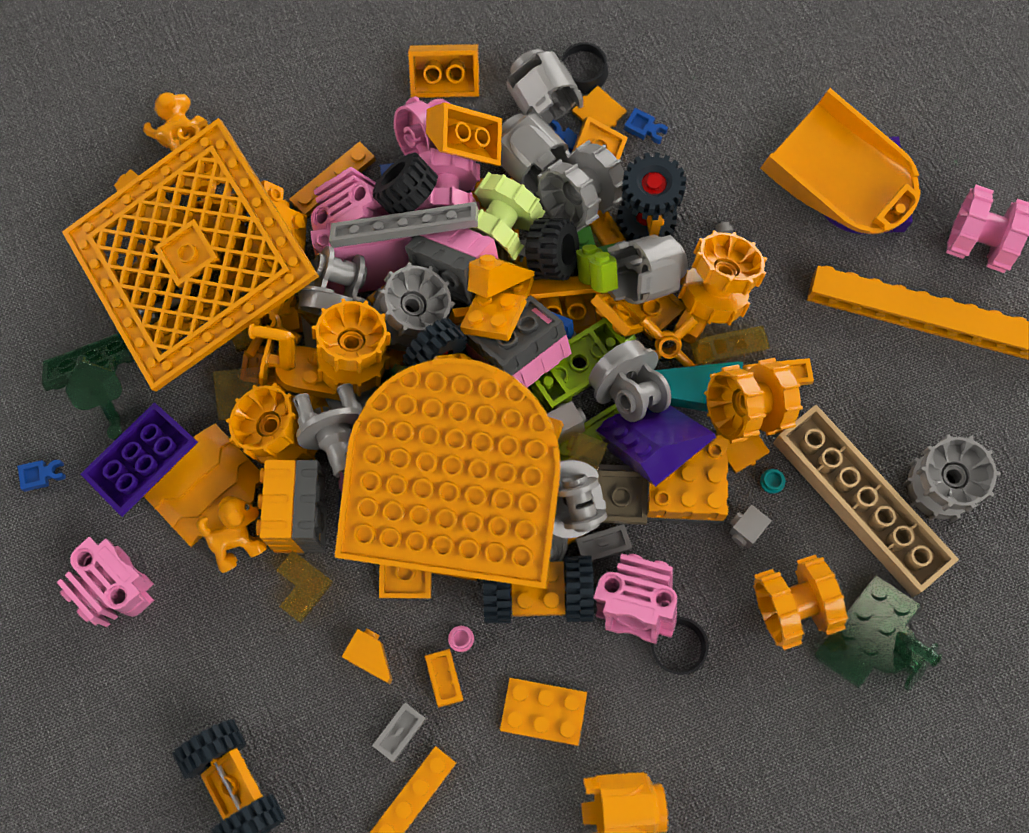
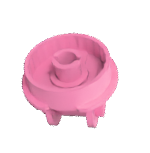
[394,96,450,155]

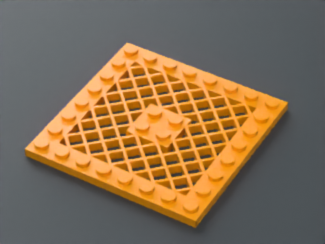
[62,118,319,392]

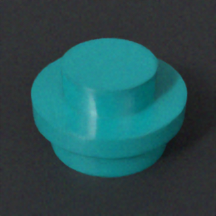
[760,469,786,494]

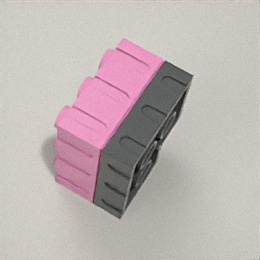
[405,228,499,313]
[457,296,572,388]

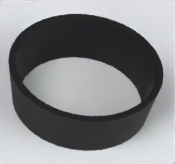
[561,42,608,93]
[651,617,709,675]

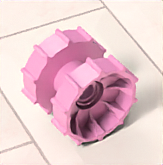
[414,148,480,211]
[946,185,1029,273]

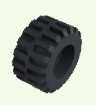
[373,153,438,214]
[525,218,579,281]

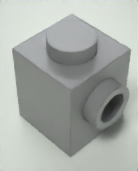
[547,401,587,444]
[729,504,772,548]

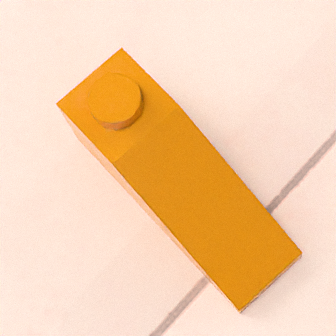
[468,255,535,298]

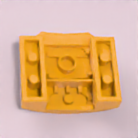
[144,423,261,547]

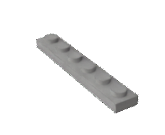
[329,202,478,248]

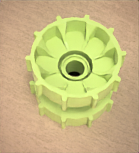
[469,172,546,263]

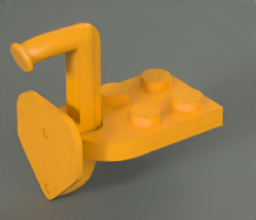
[248,324,341,401]

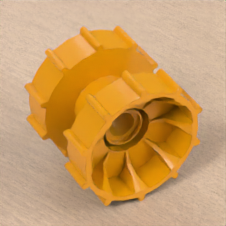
[678,230,767,326]
[312,298,391,396]
[704,358,803,444]
[226,383,317,464]
[753,554,848,650]

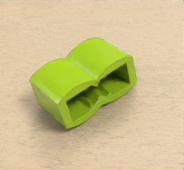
[576,244,618,293]

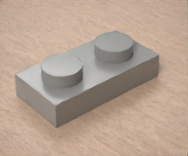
[575,524,632,562]
[372,702,426,763]

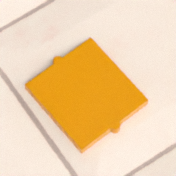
[572,86,627,128]
[715,434,770,474]

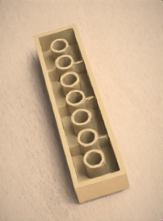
[773,405,959,597]

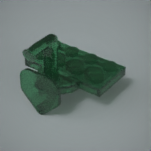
[42,333,135,440]
[815,575,943,691]

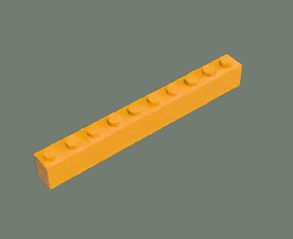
[806,266,1029,360]

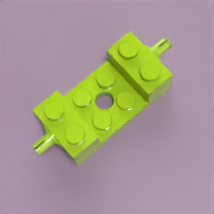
[530,318,636,412]

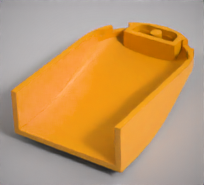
[760,88,921,234]

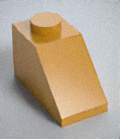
[342,628,392,684]

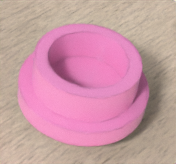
[448,626,474,652]

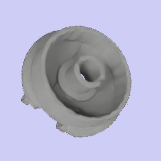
[298,246,371,316]
[589,340,671,422]
[553,460,608,538]

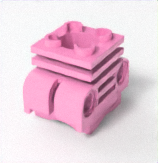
[311,167,390,231]
[57,537,154,627]
[594,553,677,644]

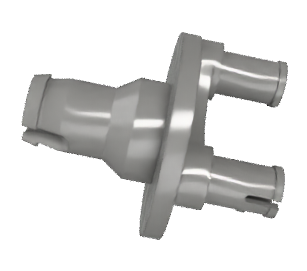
[293,383,363,478]

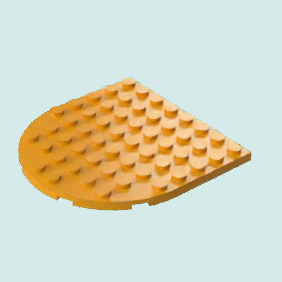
[334,358,561,588]

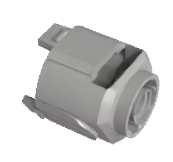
[507,49,583,130]
[501,114,570,196]
[607,234,688,304]

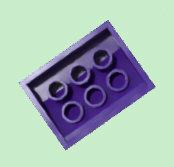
[80,402,198,517]
[596,405,716,487]

